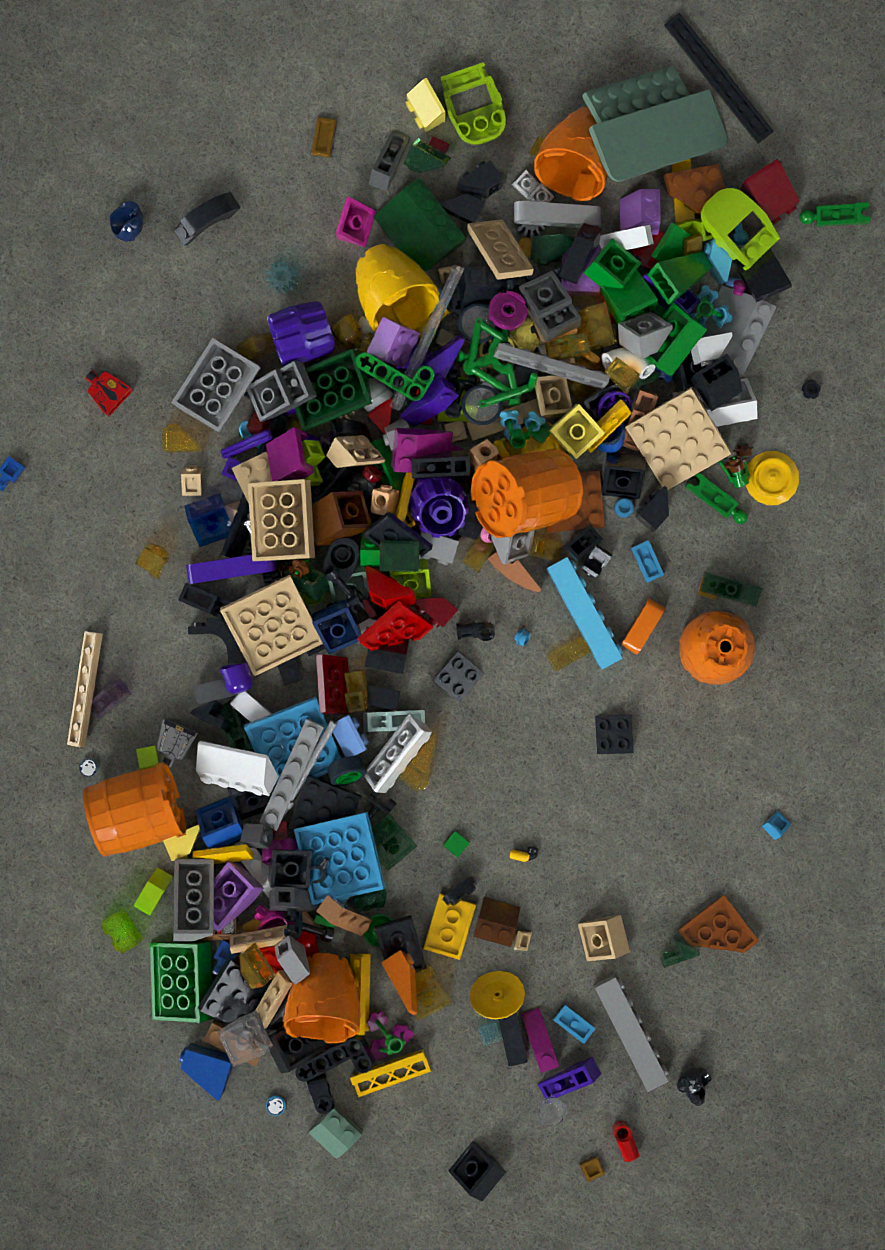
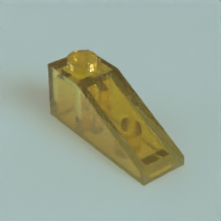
[399,732,437,792]

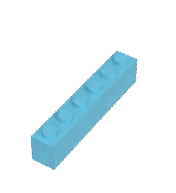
[546,557,623,670]

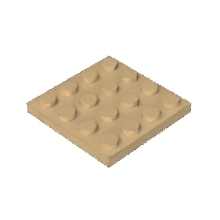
[625,387,732,490]
[220,575,323,676]

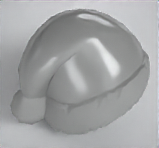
[364,378,393,412]

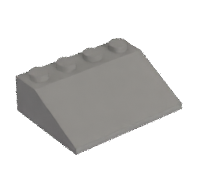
[701,285,777,378]
[171,338,261,433]

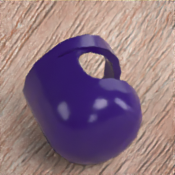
[219,662,253,694]

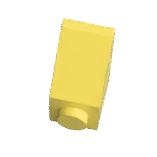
[163,824,200,861]

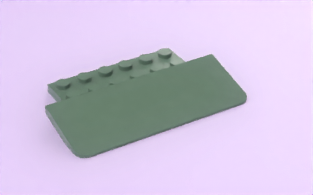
[582,66,728,182]

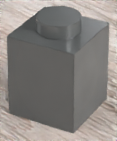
[240,824,274,849]

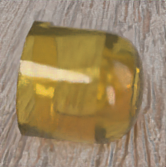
[331,313,363,348]
[135,543,169,579]

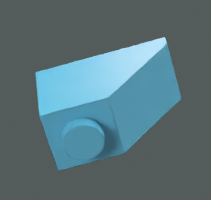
[703,239,736,284]

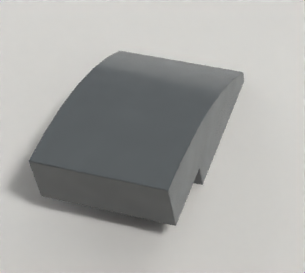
[519,271,581,342]
[247,361,317,422]

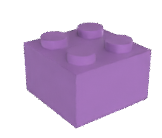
[367,317,420,368]

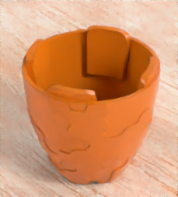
[534,107,608,201]
[679,611,756,685]
[283,953,361,1043]

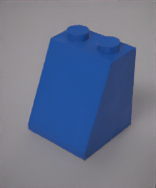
[179,1043,235,1101]

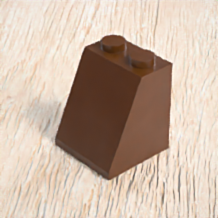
[312,491,372,546]

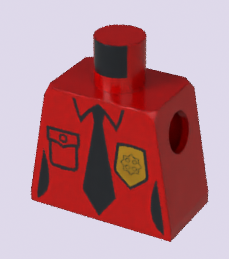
[85,370,134,417]

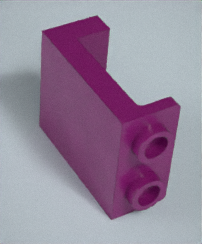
[266,427,314,482]

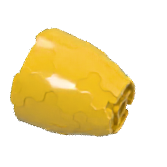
[356,244,440,332]

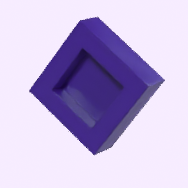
[221,457,242,482]

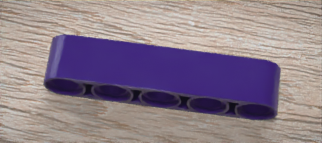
[186,555,276,584]

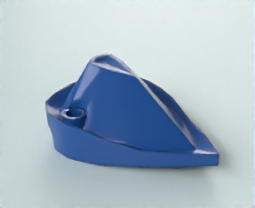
[597,420,626,453]

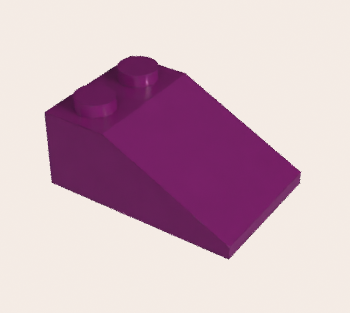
[391,428,453,473]

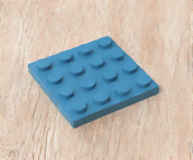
[244,697,341,793]
[294,812,386,905]

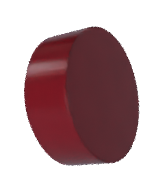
[362,465,382,483]

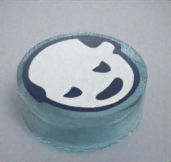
[79,758,99,777]

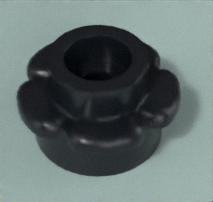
[802,380,821,399]

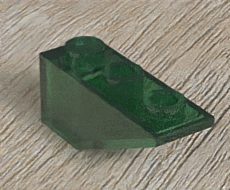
[701,573,762,608]

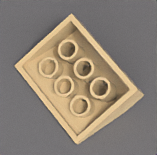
[248,479,315,561]

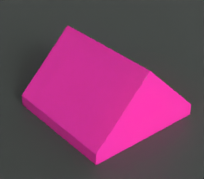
[336,197,376,247]

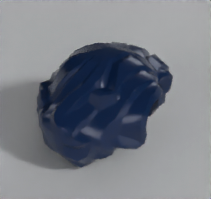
[110,201,143,242]

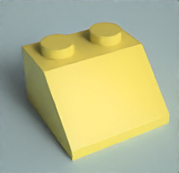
[405,78,445,132]
[548,404,605,459]

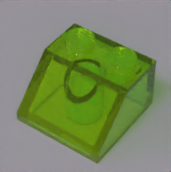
[101,907,144,954]

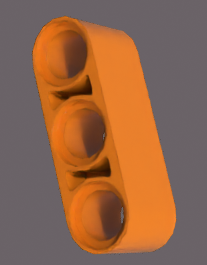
[621,598,666,655]

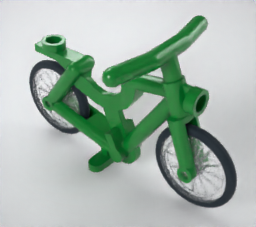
[457,303,538,425]

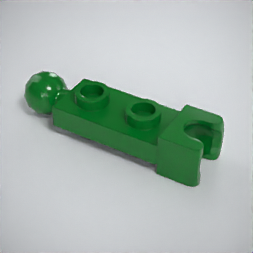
[799,202,871,227]
[685,473,748,524]

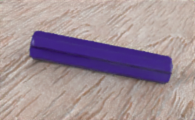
[221,430,272,458]

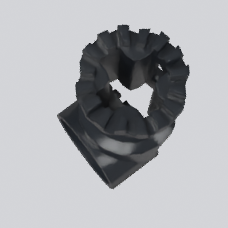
[456,621,495,641]

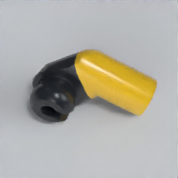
[510,846,538,862]

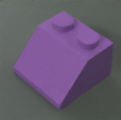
[619,189,661,235]

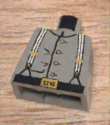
[157,719,199,767]

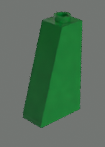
[647,252,713,305]

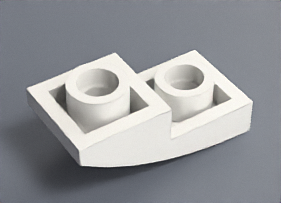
[512,170,554,202]

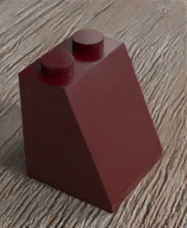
[740,158,800,225]

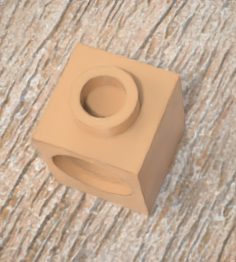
[468,439,499,471]
[371,485,399,516]

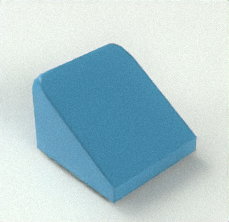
[762,811,791,840]

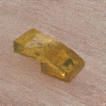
[546,636,591,672]
[344,670,367,712]

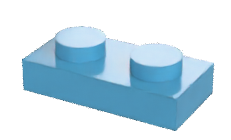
[630,540,664,583]
[553,1004,596,1044]

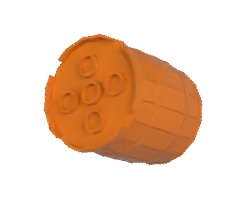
[471,449,583,538]
[83,762,187,857]

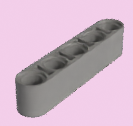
[514,201,601,228]

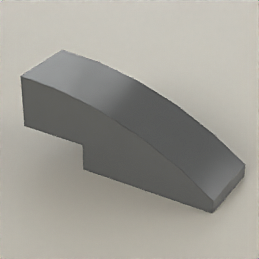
[193,672,256,705]

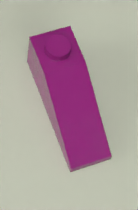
[521,1008,559,1073]

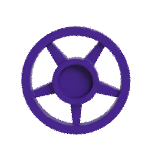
[597,390,631,419]

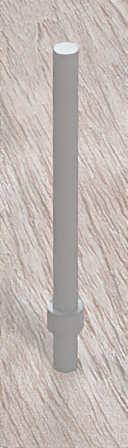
[282,720,337,820]

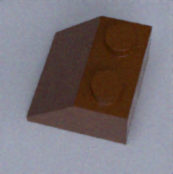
[473,897,521,947]

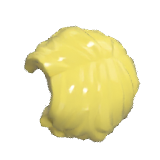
[509,318,540,353]

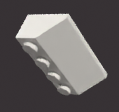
[672,378,757,427]
[364,714,432,793]
[196,741,278,796]

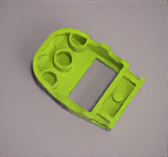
[441,62,506,145]
[701,188,780,270]

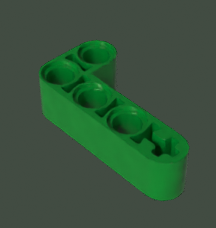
[355,352,434,401]

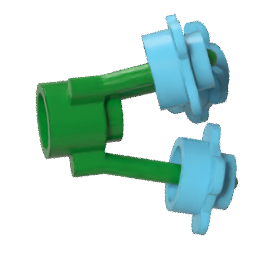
[690,285,733,329]
[500,410,545,449]

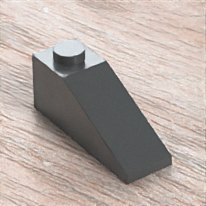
[369,130,410,191]

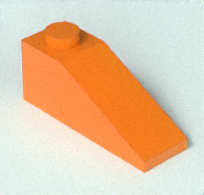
[381,950,417,1015]

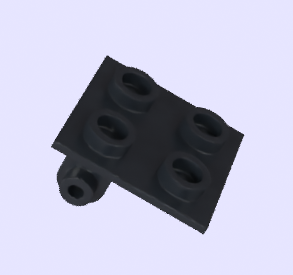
[433,651,484,702]
[595,714,634,754]

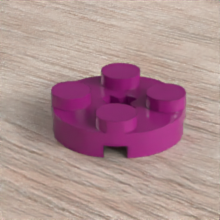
[488,291,528,331]

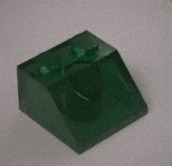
[372,814,417,871]

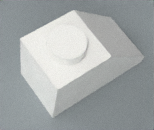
[691,332,732,367]

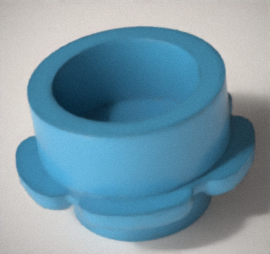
[514,628,531,647]

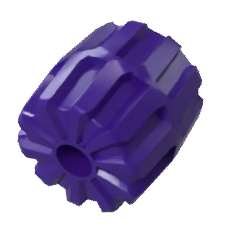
[267,301,335,366]
[409,476,469,538]

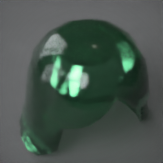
[353,889,387,912]

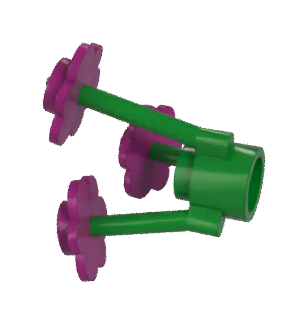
[366,1011,413,1061]

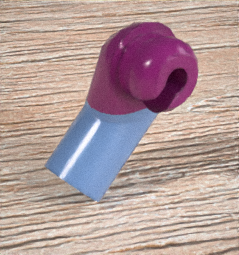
[725,277,746,296]

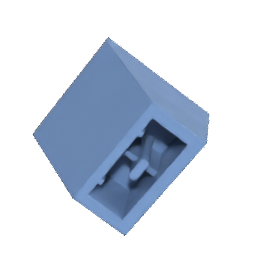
[333,714,369,757]

